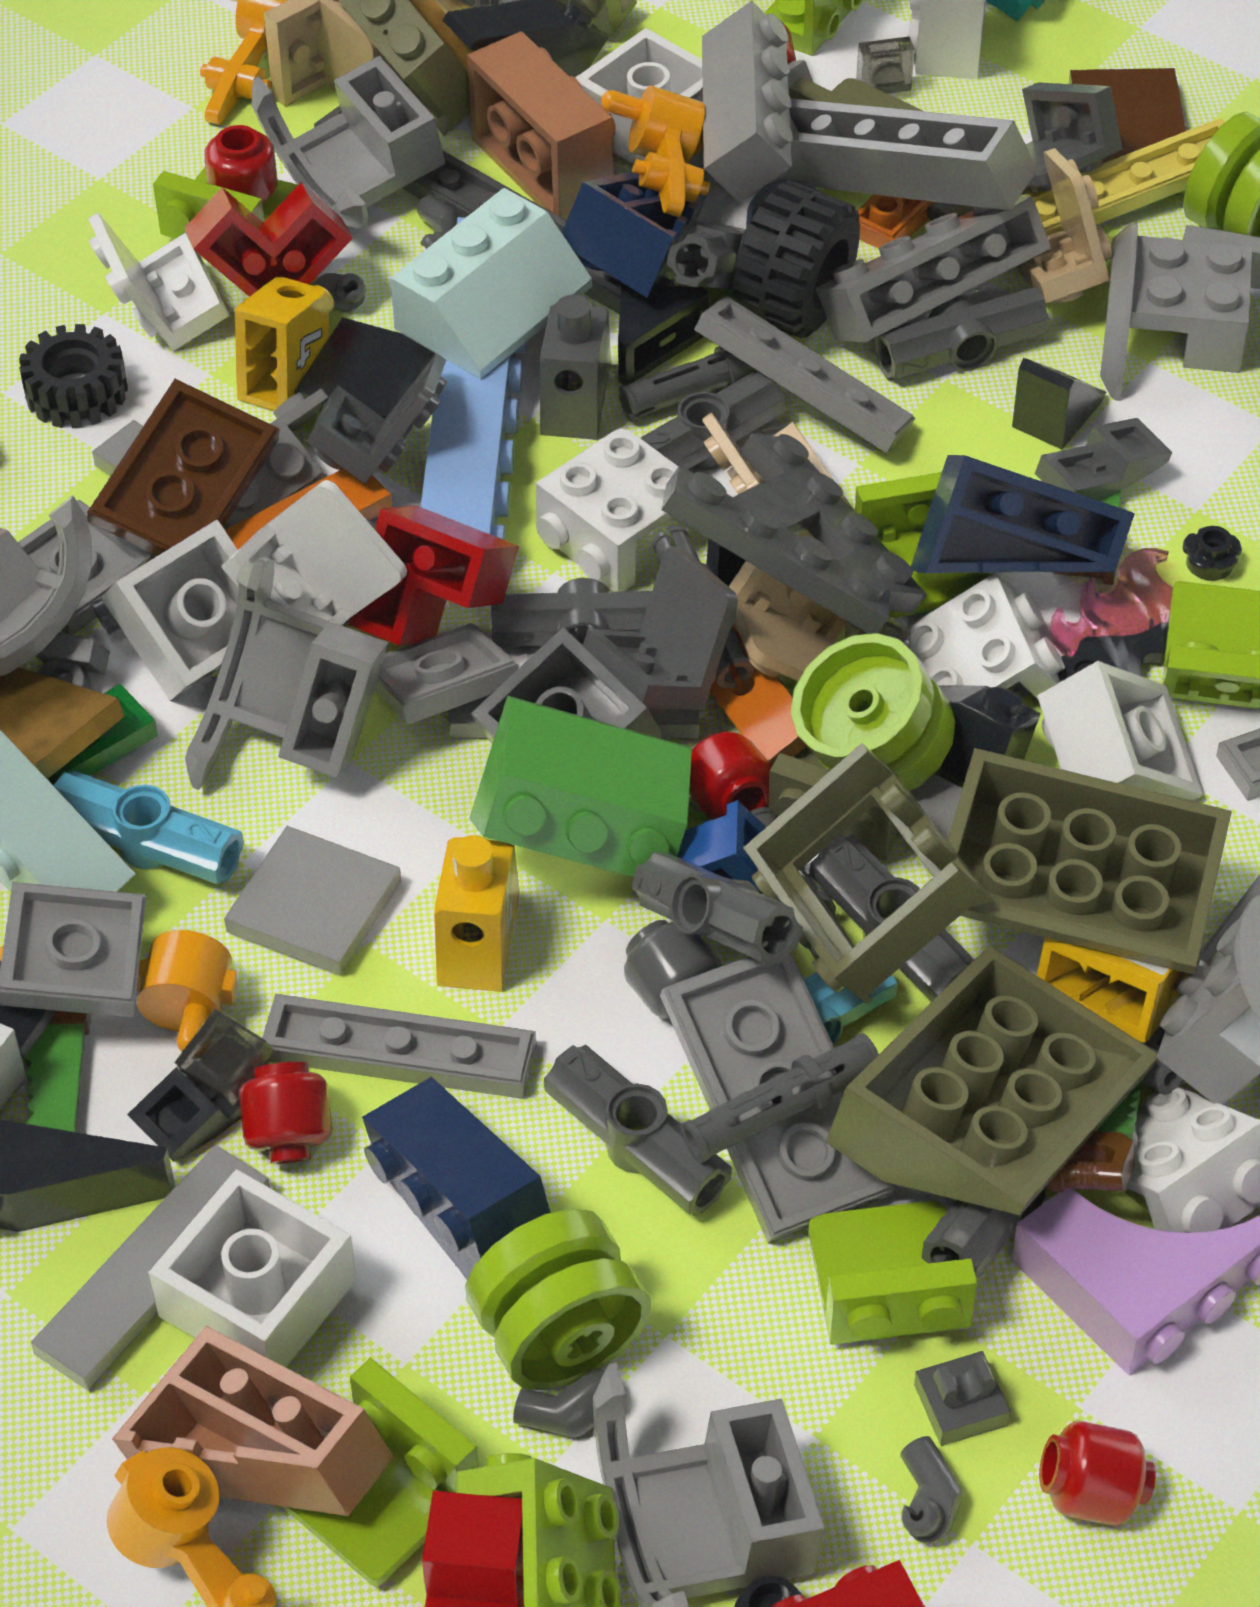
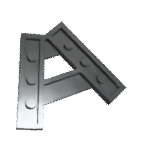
[661,433,927,634]

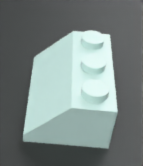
[390,188,592,379]

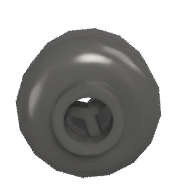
[624,920,722,1019]

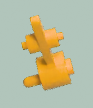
[200,0,287,125]
[601,85,710,217]
[0,930,238,1055]
[107,1447,276,1607]

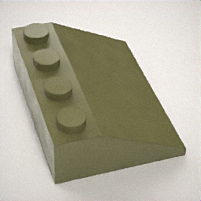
[947,748,1232,975]
[826,945,1158,1215]

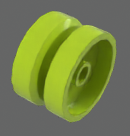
[1183,111,1260,237]
[790,633,955,791]
[465,1208,651,1390]

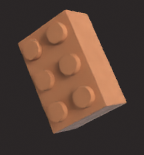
[467,31,616,221]

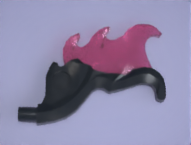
[1050,548,1173,682]

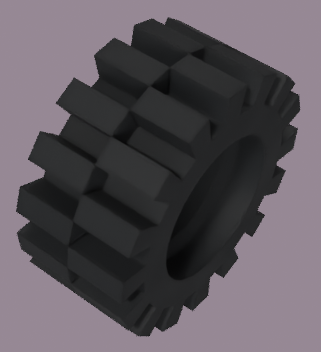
[19,324,128,429]

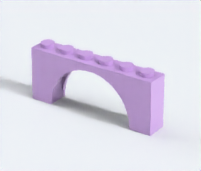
[1011,1074,1260,1376]

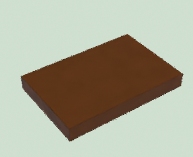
[1068,68,1186,163]
[87,378,280,556]

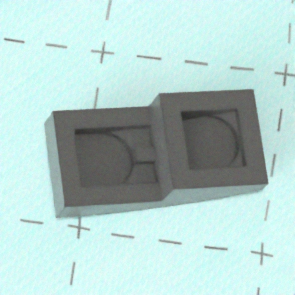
[1034,417,1172,500]

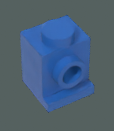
[677,801,766,891]

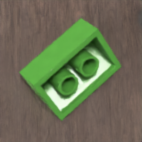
[469,696,692,877]

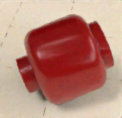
[204,125,278,203]
[689,731,771,820]
[239,1061,333,1164]
[1039,1420,1156,1526]

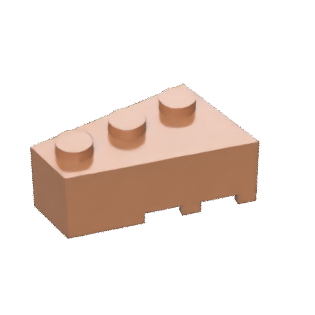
[112,1326,394,1516]

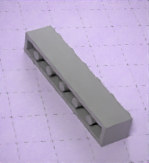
[779,98,1038,211]

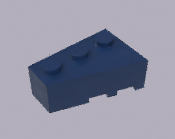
[562,172,709,298]
[911,455,1135,573]
[362,1076,551,1280]

